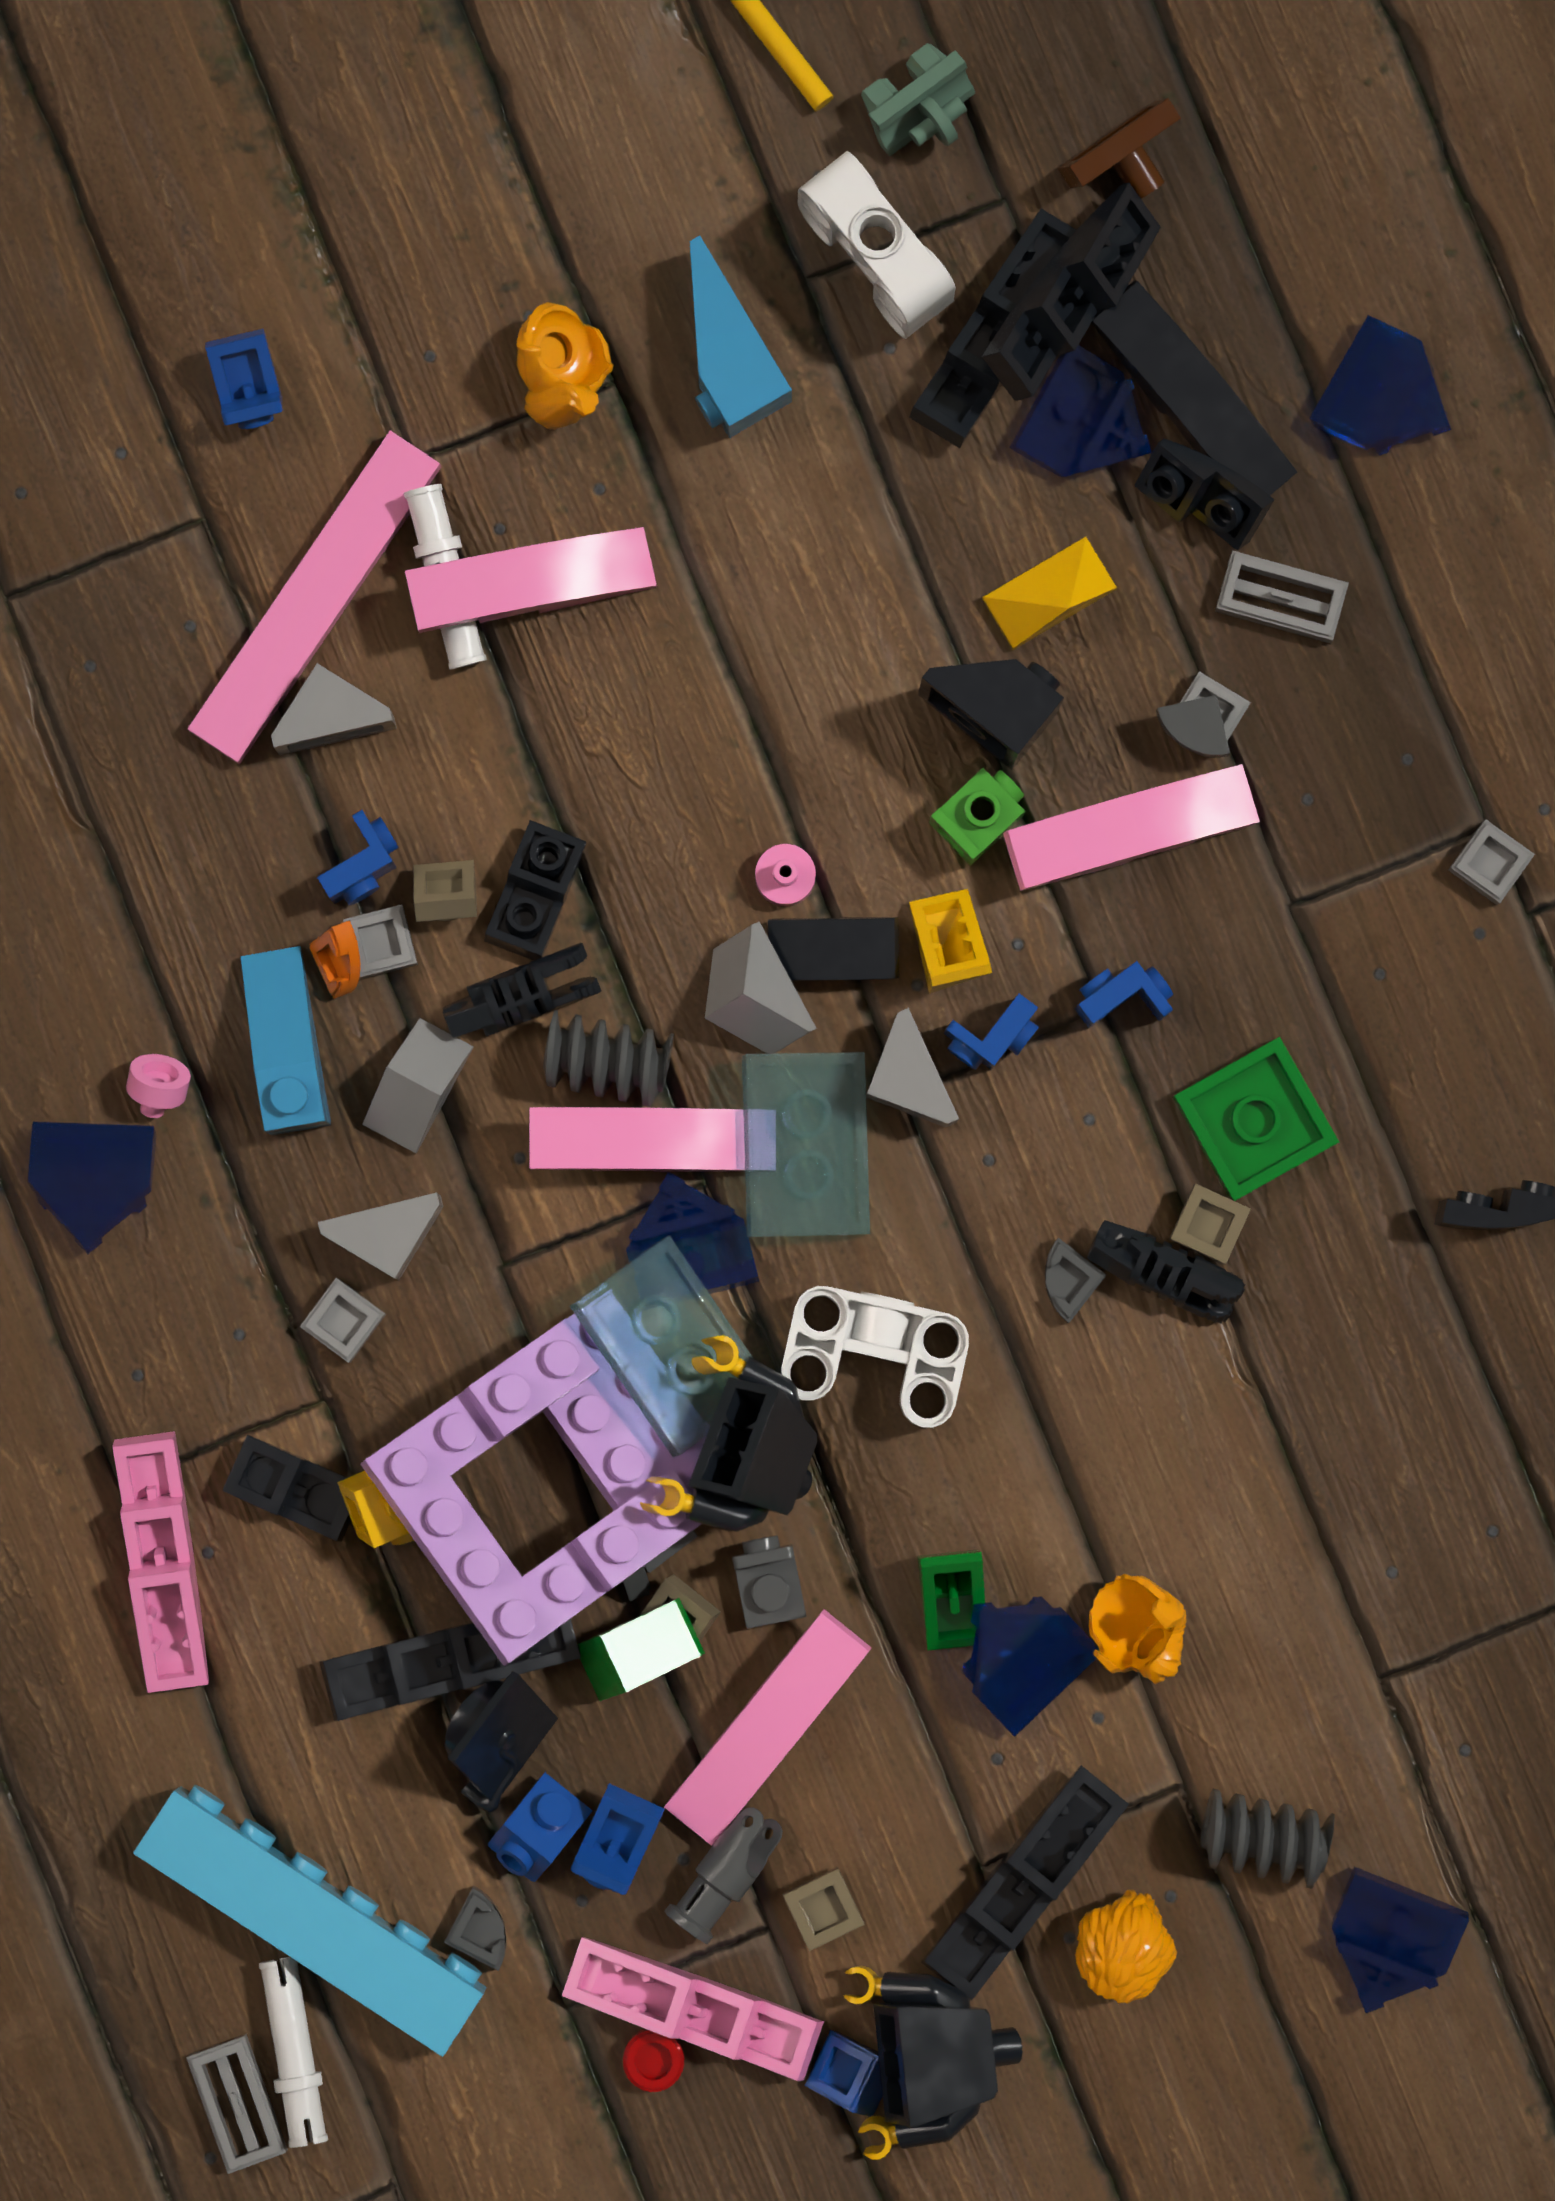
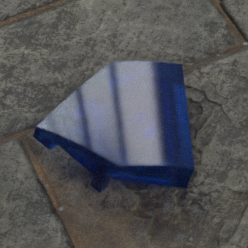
[1310,315,1452,456]
[1009,345,1152,478]
[28,1122,157,1254]
[626,1172,759,1312]
[962,1596,1100,1737]
[1331,1866,1469,2013]

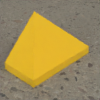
[982,537,1117,650]
[909,889,992,994]

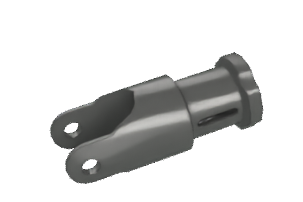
[664,1808,783,1945]

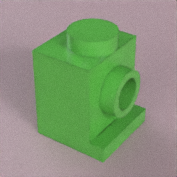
[929,768,1025,866]

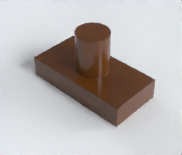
[1057,98,1181,199]

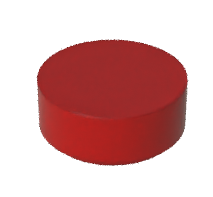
[623,2029,685,2092]

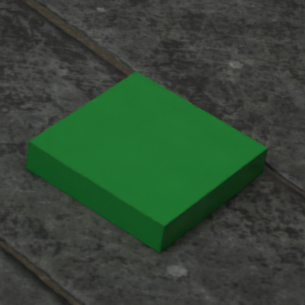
[1172,1037,1339,1201]

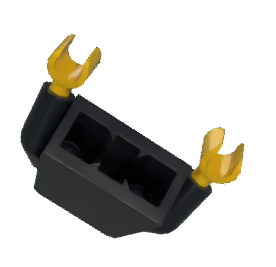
[640,1335,817,1532]
[844,1966,1023,2160]

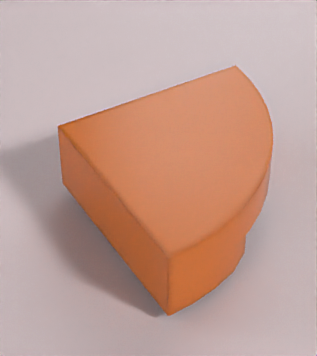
[309,920,361,999]

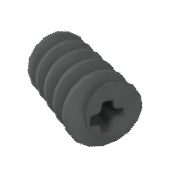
[543,1010,674,1107]
[1201,1789,1335,1889]

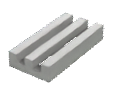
[1215,551,1349,644]
[186,2034,288,2174]

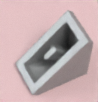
[271,663,397,755]
[705,921,817,1055]
[866,1008,959,1127]
[362,1018,474,1154]
[318,1192,443,1280]

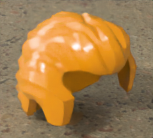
[1089,1574,1186,1684]
[1075,1890,1177,2004]

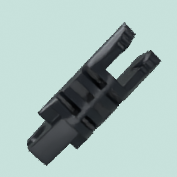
[443,943,601,1038]
[1087,1220,1246,1324]

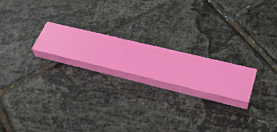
[188,430,441,765]

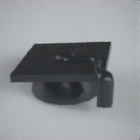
[445,1671,558,1812]

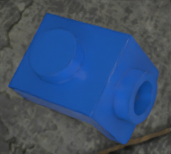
[205,328,283,429]
[317,810,399,906]
[1075,961,1174,1028]
[944,993,1039,1070]
[488,1772,592,1882]
[570,1783,665,1895]

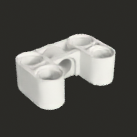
[798,151,956,339]
[781,1286,969,1428]

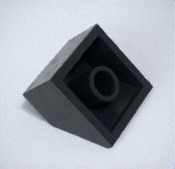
[918,659,1064,770]

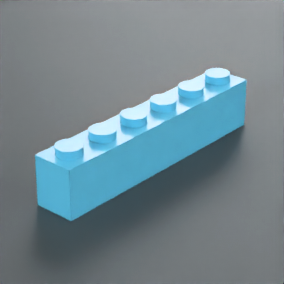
[133,1785,487,2057]

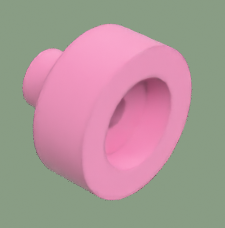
[755,844,816,907]
[126,1054,191,1118]

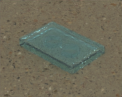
[742,1052,870,1238]
[570,1235,753,1457]

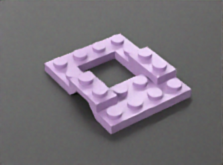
[360,1290,709,1666]

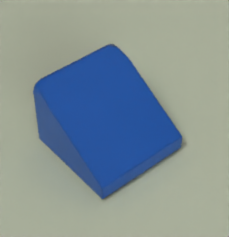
[804,2030,883,2117]

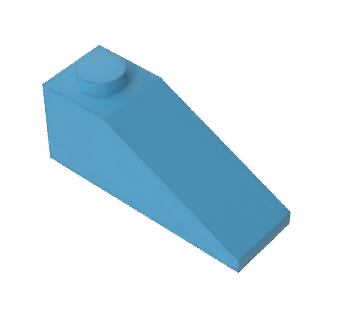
[690,235,792,438]
[240,946,331,1135]

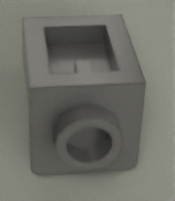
[732,1535,807,1629]

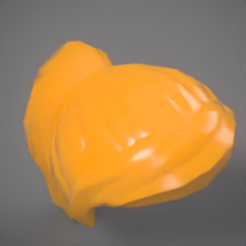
[517,302,614,430]

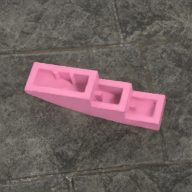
[405,527,657,633]
[1003,764,1260,891]
[530,1107,775,1172]
[112,1431,209,1693]
[664,1609,872,1846]
[562,1937,824,2081]

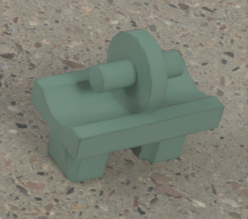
[861,43,975,157]

